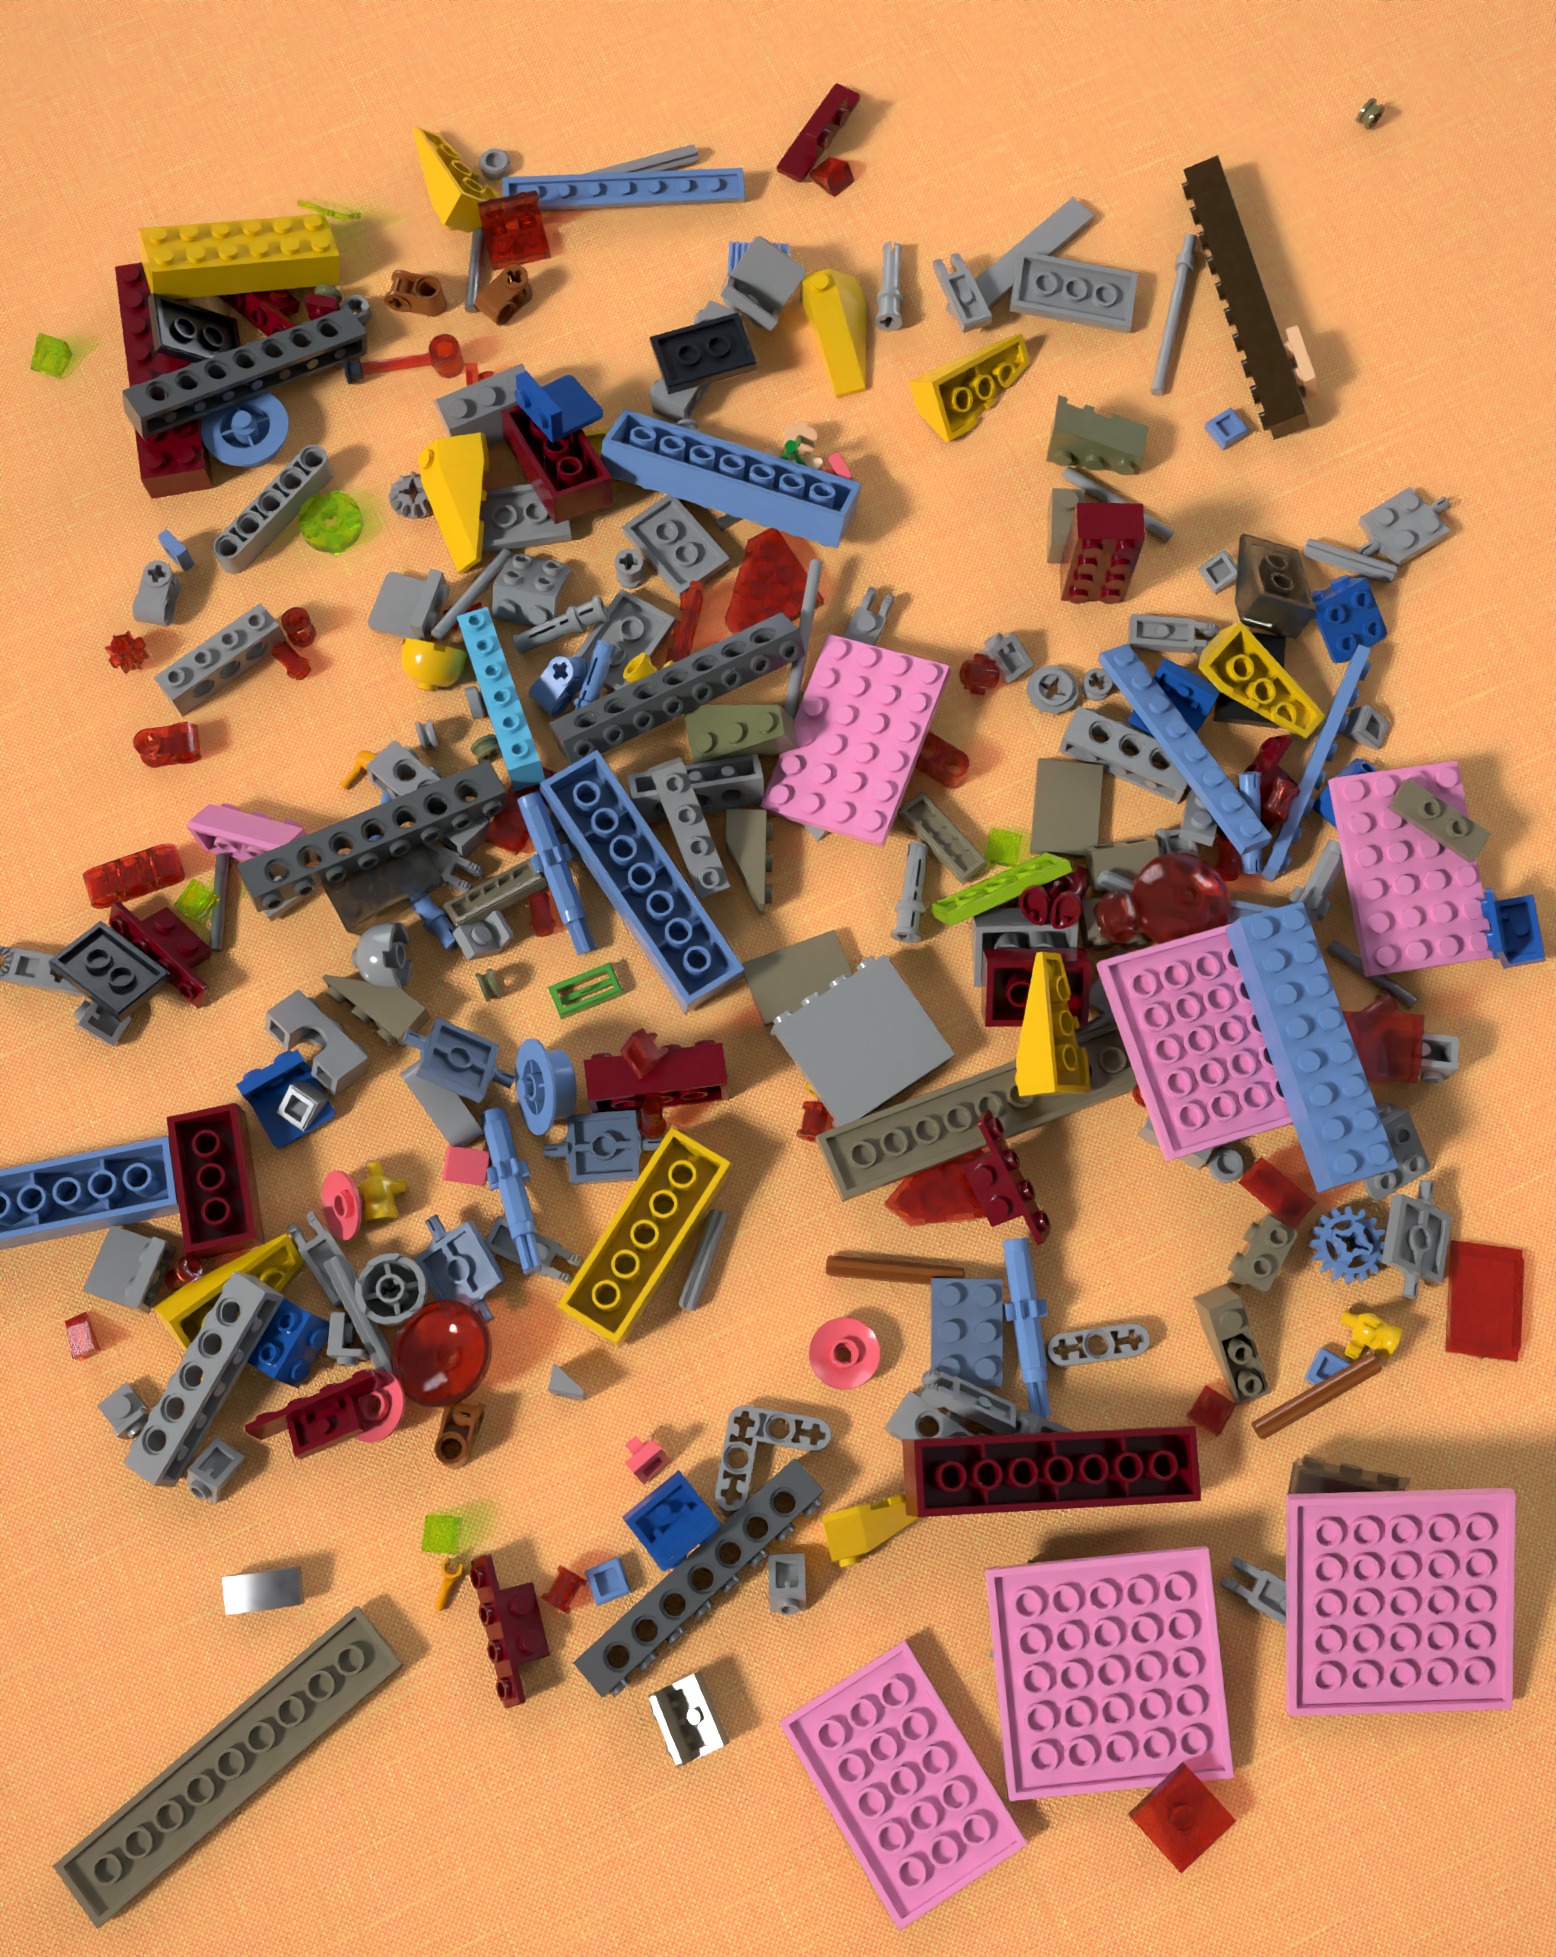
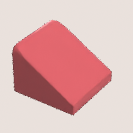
[442,1146,490,1186]

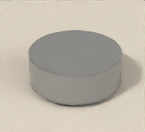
[480,148,511,180]
[464,686,485,720]
[1208,1147,1245,1184]

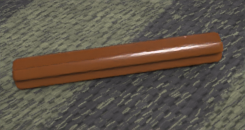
[826,1255,965,1285]
[1252,1354,1383,1440]

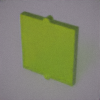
[297,198,361,221]

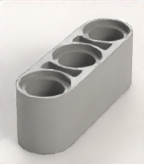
[399,1059,484,1147]

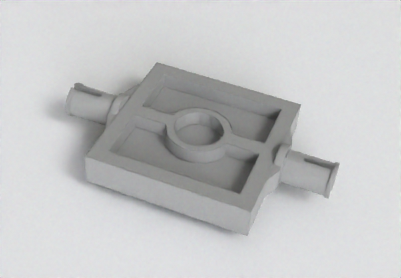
[1357,487,1451,568]
[1381,1180,1452,1299]

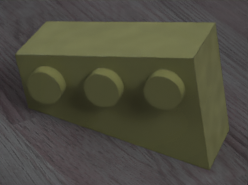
[1046,395,1148,475]
[684,705,798,764]

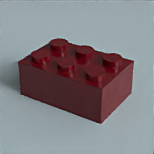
[981,948,1091,1027]

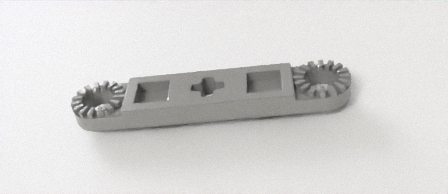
[0,945,88,998]

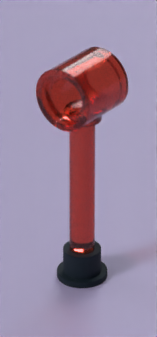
[343,334,465,384]

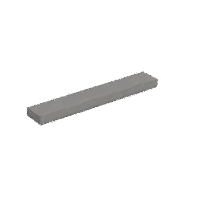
[946,197,1094,319]

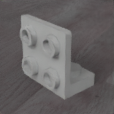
[84,1226,177,1314]

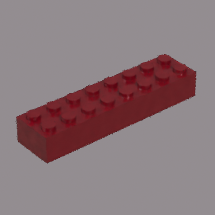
[115,262,214,499]
[902,1426,1201,1517]

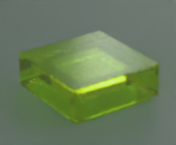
[984,828,1023,868]
[173,878,220,925]

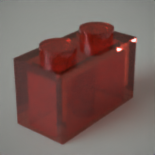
[1238,1156,1318,1229]

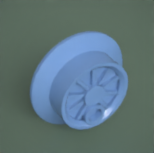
[201,392,289,468]
[515,1038,577,1135]

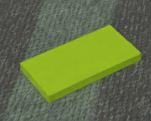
[929,852,1073,926]

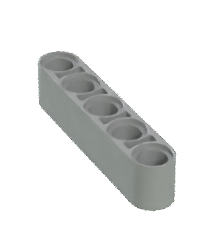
[213,445,333,574]

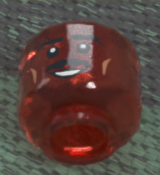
[1093,890,1142,943]

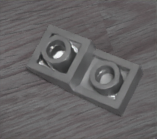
[222,1566,305,1615]

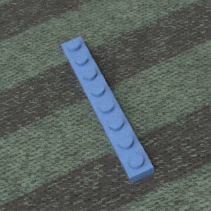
[502,168,745,212]
[1098,643,1272,855]
[1260,644,1372,882]

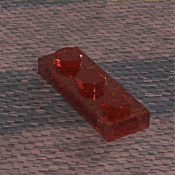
[665,581,705,664]

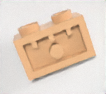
[1283,325,1319,401]

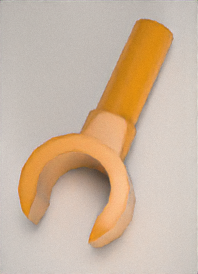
[339,750,377,790]
[434,1557,464,1611]

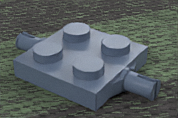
[402,1017,515,1103]
[544,1110,662,1185]
[414,1215,507,1326]

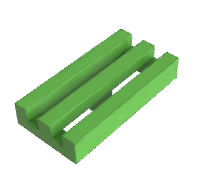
[548,962,624,1020]

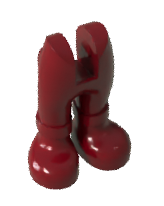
[1019,866,1090,929]

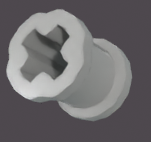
[614,549,645,589]

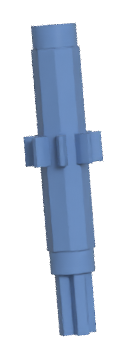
[517,792,596,956]
[481,1108,542,1275]
[1003,1238,1051,1418]

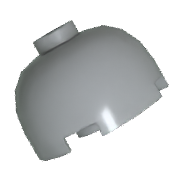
[352,922,413,988]
[355,1253,428,1326]

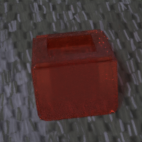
[809,156,854,197]

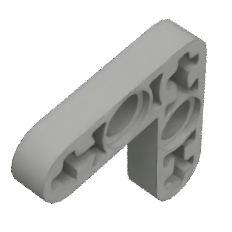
[715,1406,831,1512]

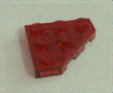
[725,528,824,635]
[884,1149,986,1227]

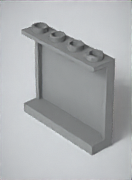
[769,954,955,1128]

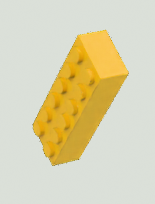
[138,213,340,299]
[557,1127,732,1349]

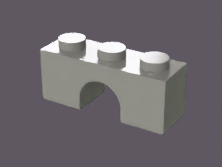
[265,989,368,1097]

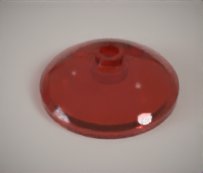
[1132,852,1231,944]
[391,1300,492,1408]

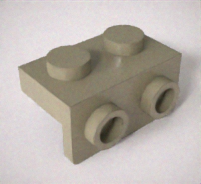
[1227,1214,1298,1293]
[649,1671,730,1768]

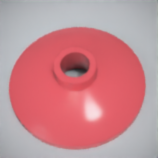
[322,1170,364,1240]
[809,1317,880,1390]
[354,1369,405,1443]

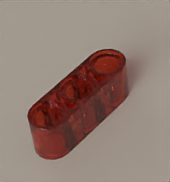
[914,731,969,789]
[485,766,557,856]
[82,843,185,909]

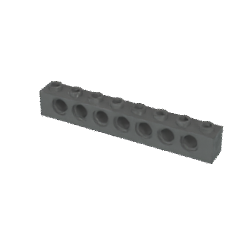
[122,307,368,439]
[549,612,806,765]
[237,760,507,913]
[573,1458,824,1698]

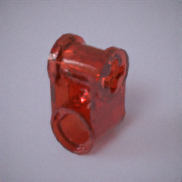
[133,722,202,768]

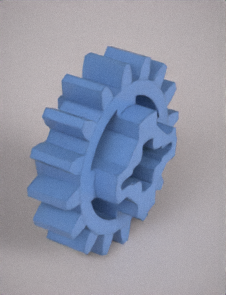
[1308,1206,1385,1284]

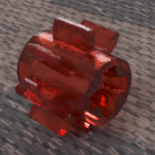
[105,631,149,674]
[959,653,1000,696]

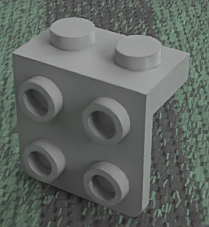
[720,236,806,331]
[492,554,571,627]
[368,569,450,642]
[1363,1101,1430,1201]

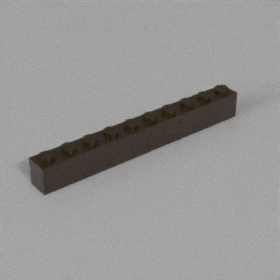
[1181,155,1310,440]

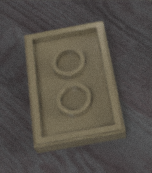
[1030,758,1103,859]
[741,930,853,1027]

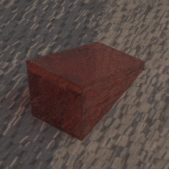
[65,1312,101,1362]

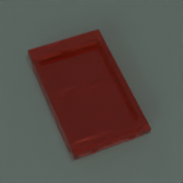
[1342,1011,1425,1084]
[1445,1240,1524,1362]

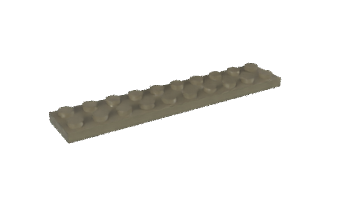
[815,1023,1139,1202]
[53,1606,404,1929]

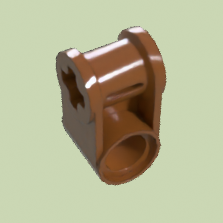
[475,265,533,326]
[384,270,447,317]
[434,1395,486,1469]

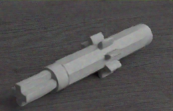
[1287,840,1344,926]

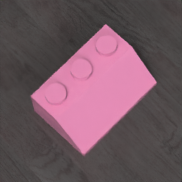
[187,803,307,862]

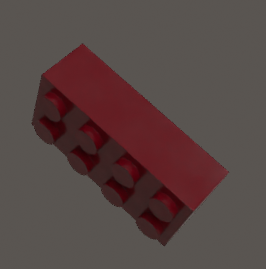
[501,405,613,524]
[1060,503,1145,604]
[583,1040,729,1113]
[166,1103,265,1260]

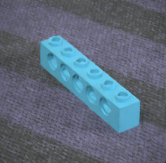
[456,607,545,792]

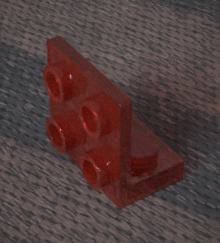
[477,190,551,271]

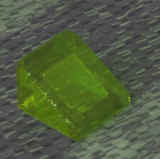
[30,333,73,379]
[421,1514,462,1555]

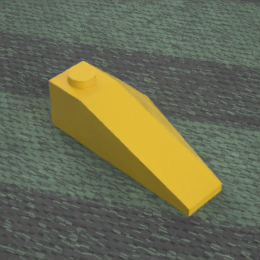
[412,125,509,233]
[800,268,867,399]
[909,333,1030,442]
[418,432,489,574]
[1198,622,1326,739]
[1015,952,1091,1096]
[153,1234,304,1374]
[820,1495,920,1568]

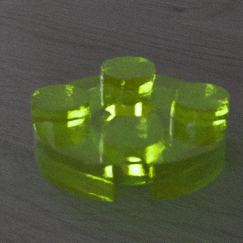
[298,491,364,555]

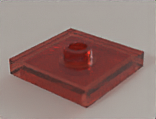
[1128,1761,1236,1874]

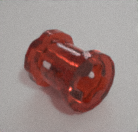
[281,607,317,648]
[1261,779,1301,823]
[796,1101,830,1143]
[540,1564,588,1614]

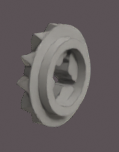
[388,471,433,519]
[1026,666,1079,716]

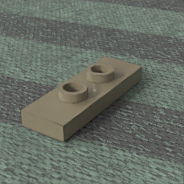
[1387,778,1491,863]
[897,791,988,885]
[442,858,547,929]

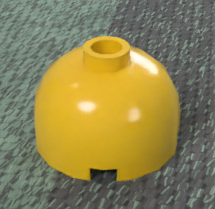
[401,638,467,692]

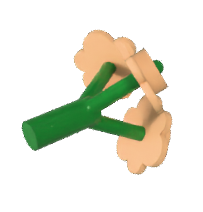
[762,420,824,470]

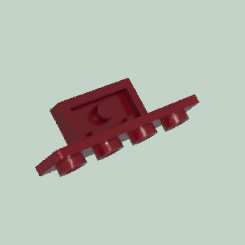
[777,83,860,183]
[218,289,300,336]
[1213,735,1298,842]
[109,901,212,1009]
[961,1110,1051,1245]
[244,1369,388,1460]
[470,1554,550,1709]

